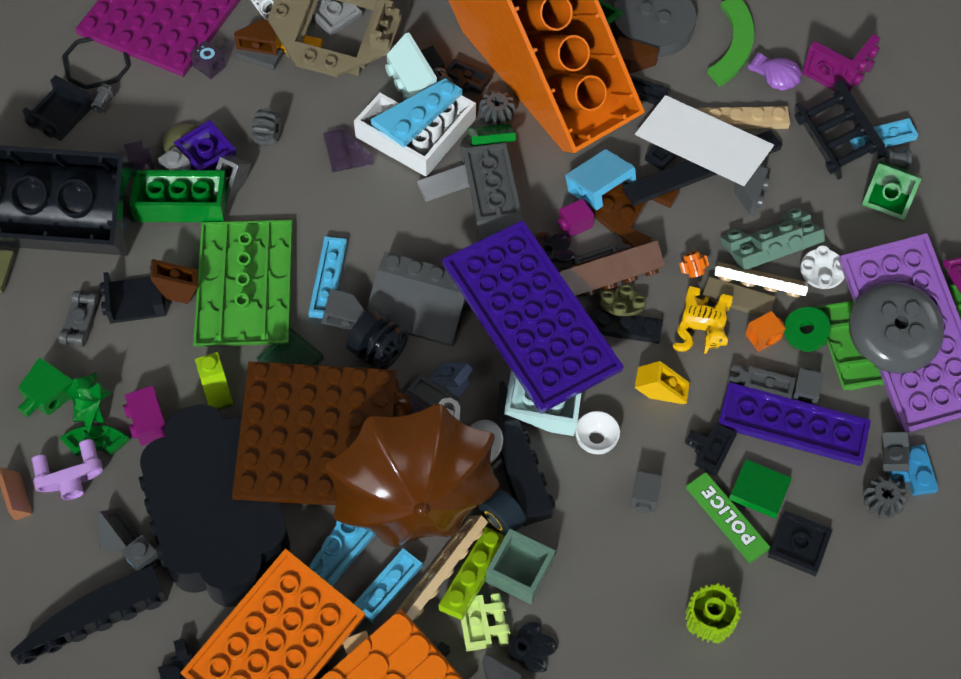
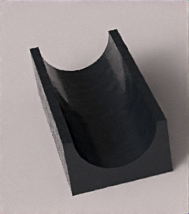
[0,145,137,256]

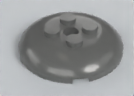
[849,281,944,374]

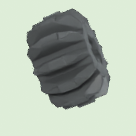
[479,89,515,125]
[252,108,281,146]
[863,476,907,519]

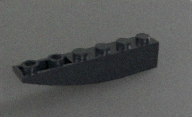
[498,381,555,526]
[10,565,167,665]

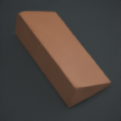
[0,467,32,521]

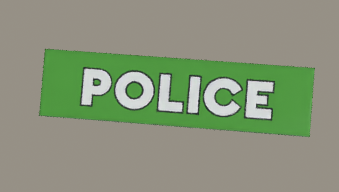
[686,472,770,564]

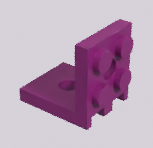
[802,34,880,92]

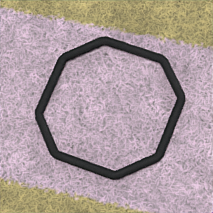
[62,38,130,89]

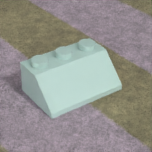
[385,32,437,101]

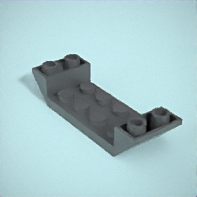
[459,142,523,241]

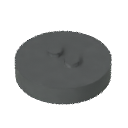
[612,0,696,57]

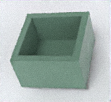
[486,529,555,605]

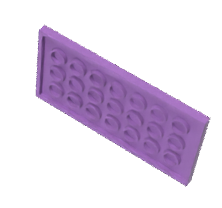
[838,233,961,433]

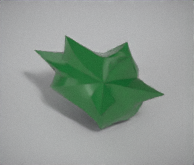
[65,371,112,436]

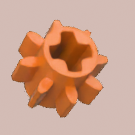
[679,250,709,278]

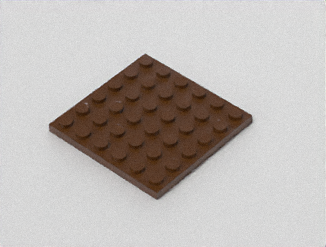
[232,361,396,505]

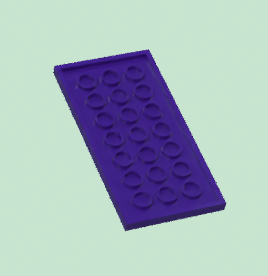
[442,220,624,414]

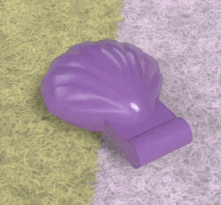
[748,53,802,91]

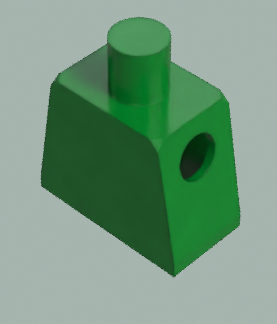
[17,357,73,418]

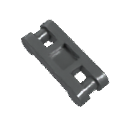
[59,291,99,347]

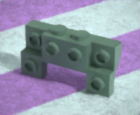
[720,208,825,271]

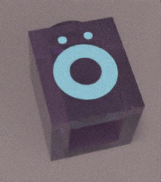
[190,41,226,79]

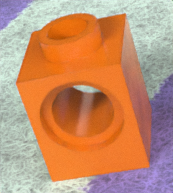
[745,311,785,352]

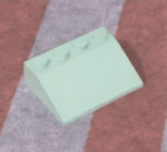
[504,370,581,436]

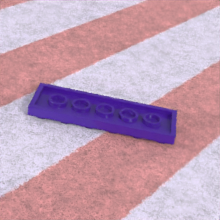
[718,382,871,466]

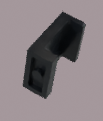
[22,75,92,141]

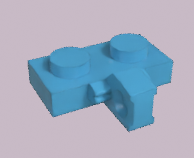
[887,445,939,496]

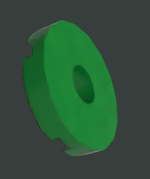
[784,307,831,352]

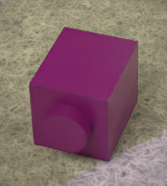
[557,198,594,238]

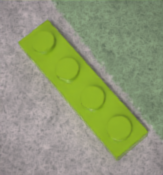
[439,527,505,620]

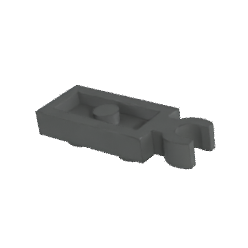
[727,365,796,399]

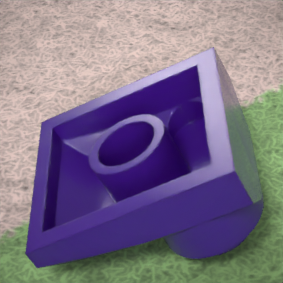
[174,120,236,171]

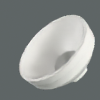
[575,411,620,454]

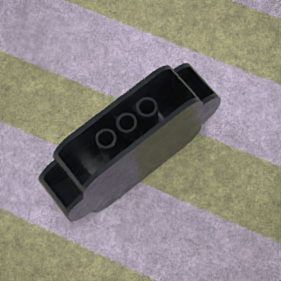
[139,404,290,607]

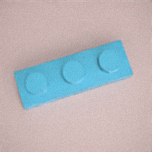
[850,118,918,150]
[354,548,423,623]

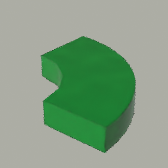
[60,425,130,457]

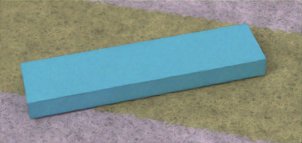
[308,236,347,319]

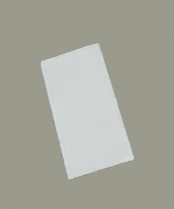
[635,95,774,186]

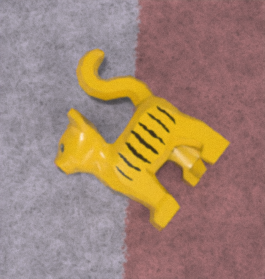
[673,286,733,354]

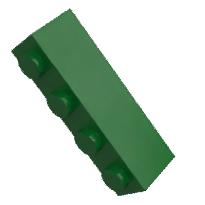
[129,170,226,223]

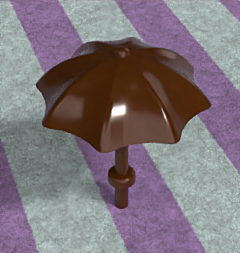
[325,378,499,547]

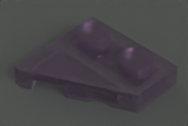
[323,129,374,173]

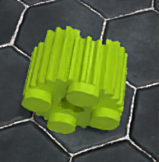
[685,583,742,643]

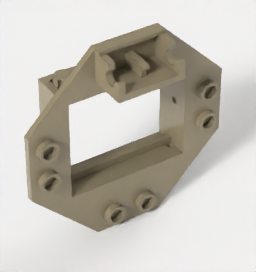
[268,0,402,77]

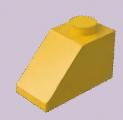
[635,361,690,404]

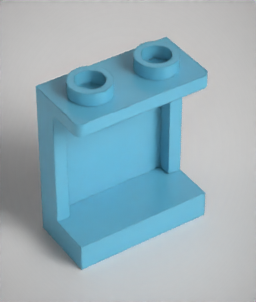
[565,149,636,211]

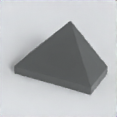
[98,508,139,551]

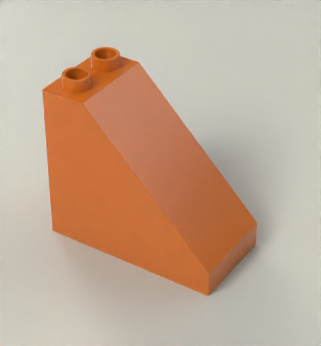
[448,0,645,153]

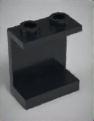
[100,266,166,324]

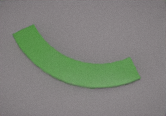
[707,0,754,87]

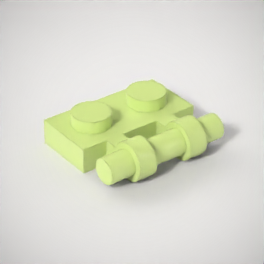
[461,593,510,652]

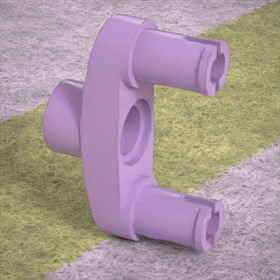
[31,439,103,500]

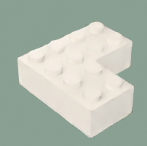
[354,93,476,177]

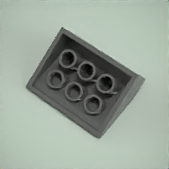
[366,251,468,347]

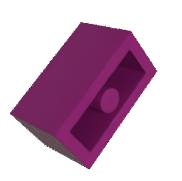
[123,385,166,446]

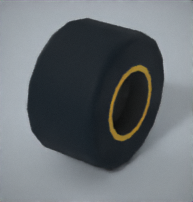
[479,489,526,536]

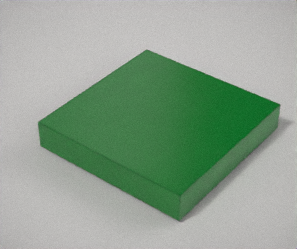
[468,124,516,145]
[729,459,792,519]

